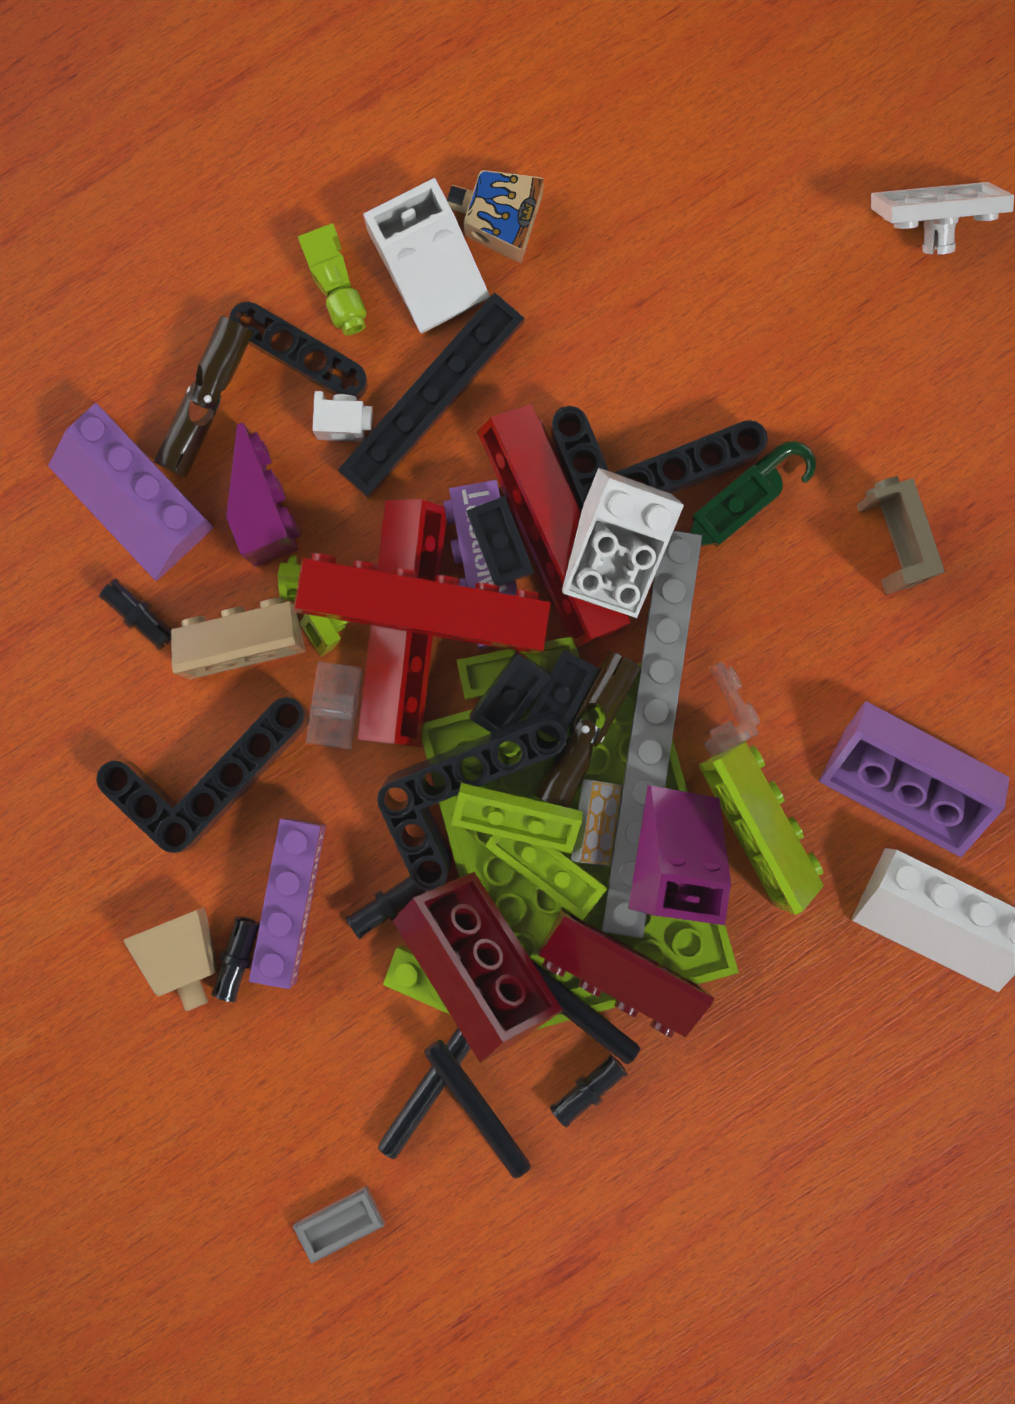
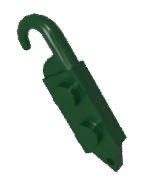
[690,441,816,548]

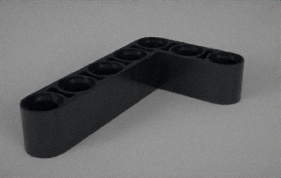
[551,406,768,511]
[96,697,310,853]
[377,711,568,891]

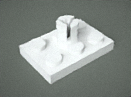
[871,182,1014,254]

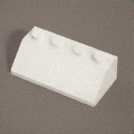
[851,848,1015,992]

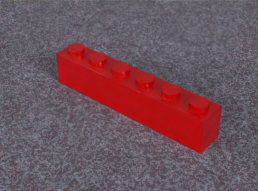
[477,404,631,648]
[358,499,446,747]
[293,553,551,654]

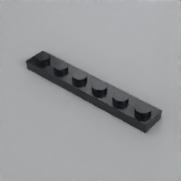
[338,292,525,499]

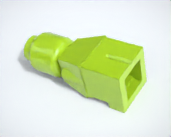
[297,223,367,336]

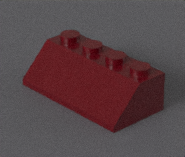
[393,872,563,1063]
[538,909,715,1038]

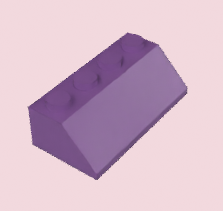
[48,403,215,581]
[819,701,1010,857]

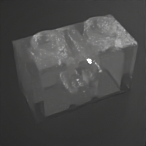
[306,661,363,750]

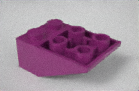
[226,423,301,567]
[628,785,731,925]

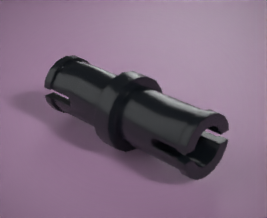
[99,578,172,651]
[346,876,426,939]
[211,916,260,1002]
[550,1054,628,1128]

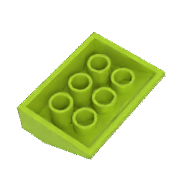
[698,741,824,915]

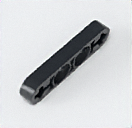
[229,302,368,399]

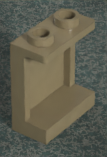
[857,476,945,595]

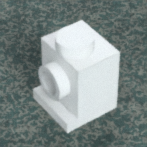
[313,391,373,442]

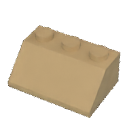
[171,597,306,680]

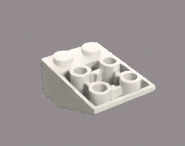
[363,178,490,334]
[562,468,684,618]

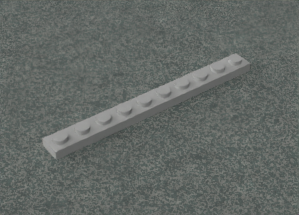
[601,531,702,938]

